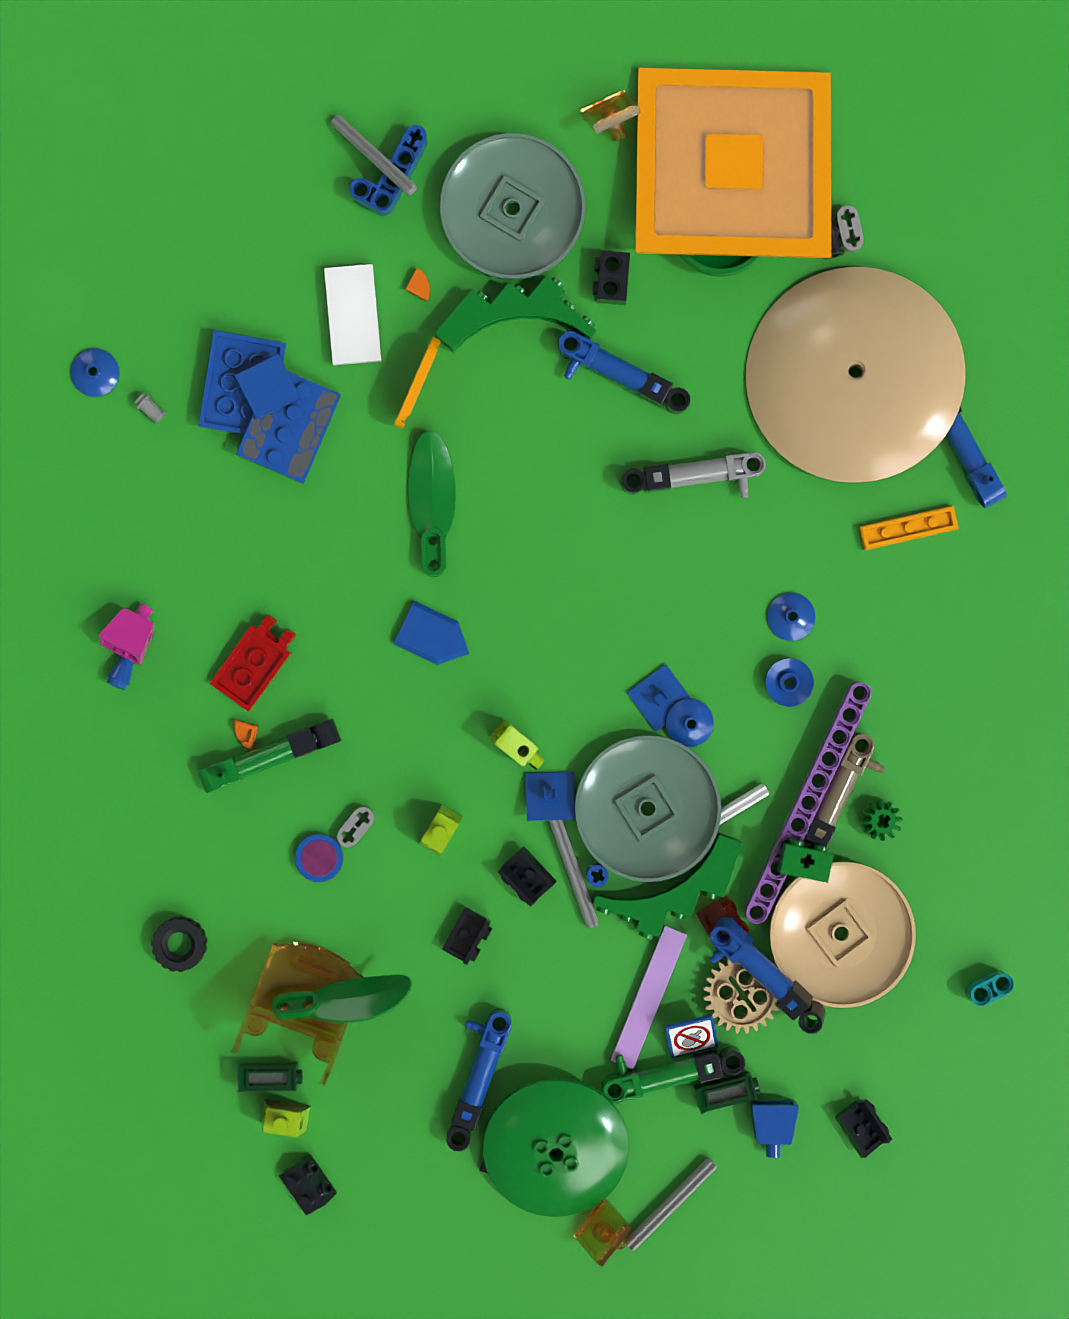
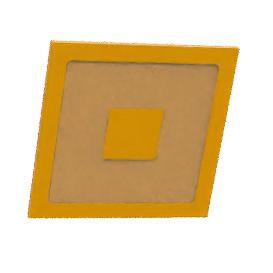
[636,68,831,258]

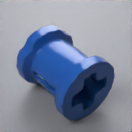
[586,863,609,887]

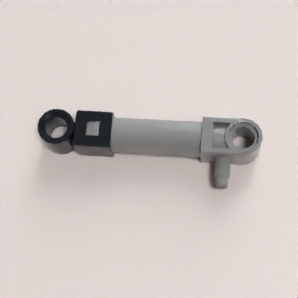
[621,452,766,498]

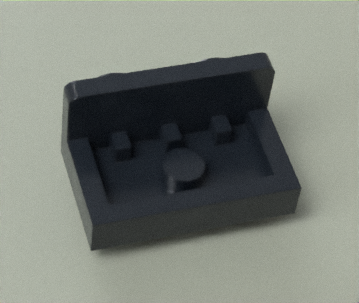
[498,846,557,907]
[442,906,492,965]
[835,1099,893,1158]
[279,1154,337,1215]

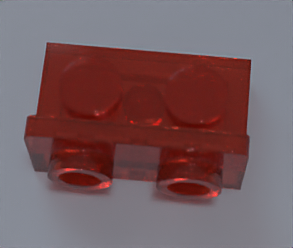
[696,895,750,949]

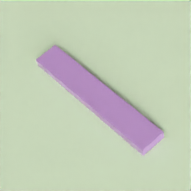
[610,925,687,1069]

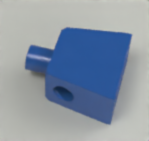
[750,1100,799,1158]

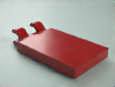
[209,615,296,712]

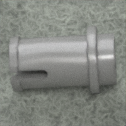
[134,393,166,424]

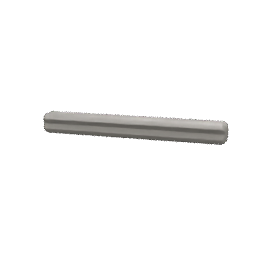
[331,115,417,196]
[549,820,599,928]
[625,1158,717,1251]

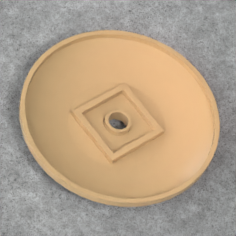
[769,862,916,1008]

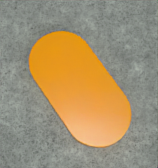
[394,337,441,429]

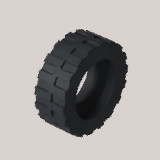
[151,916,207,972]

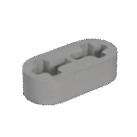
[835,206,864,253]
[337,806,375,847]

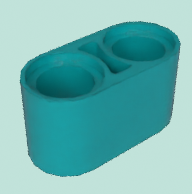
[966,970,1014,1006]

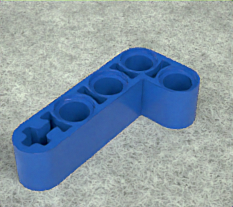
[349,125,428,216]

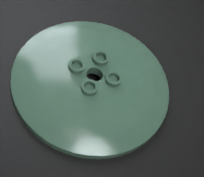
[440,133,586,280]
[575,736,721,882]

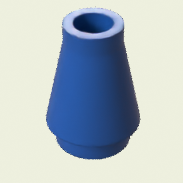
[107,656,134,690]

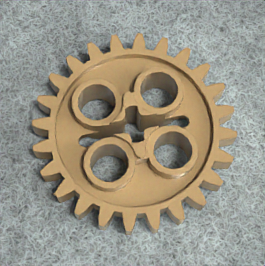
[703,957,779,1034]

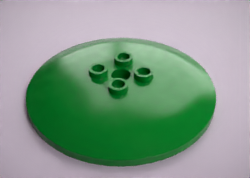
[483,1078,629,1217]

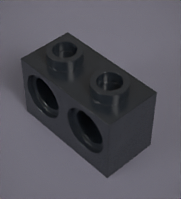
[592,250,630,305]

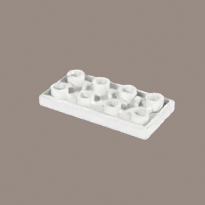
[324,264,382,366]

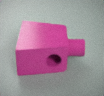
[98,604,154,666]

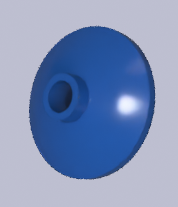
[71,348,119,397]
[767,593,815,641]
[765,658,814,707]
[666,699,714,747]

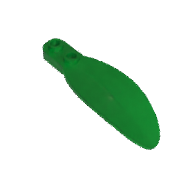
[408,431,456,577]
[271,975,412,1023]

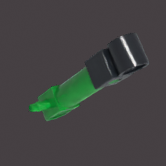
[198,718,342,793]
[602,1046,745,1103]

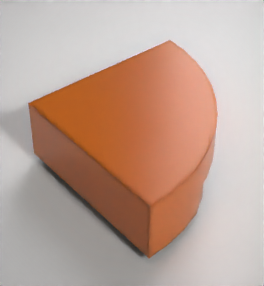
[406,268,430,302]
[234,720,259,750]

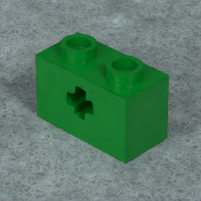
[777,839,834,883]

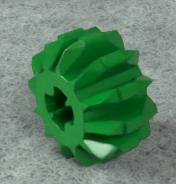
[861,800,903,841]

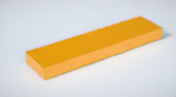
[859,505,959,550]

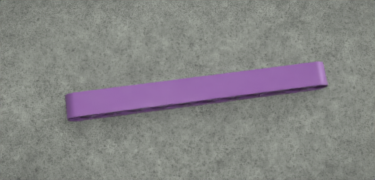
[744,682,871,924]

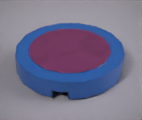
[295,834,343,882]

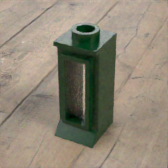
[237,1062,303,1093]
[693,1072,760,1114]

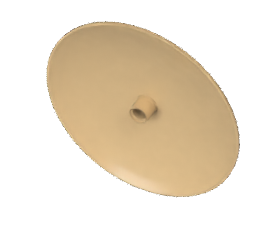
[746,267,965,483]

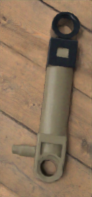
[800,733,885,866]

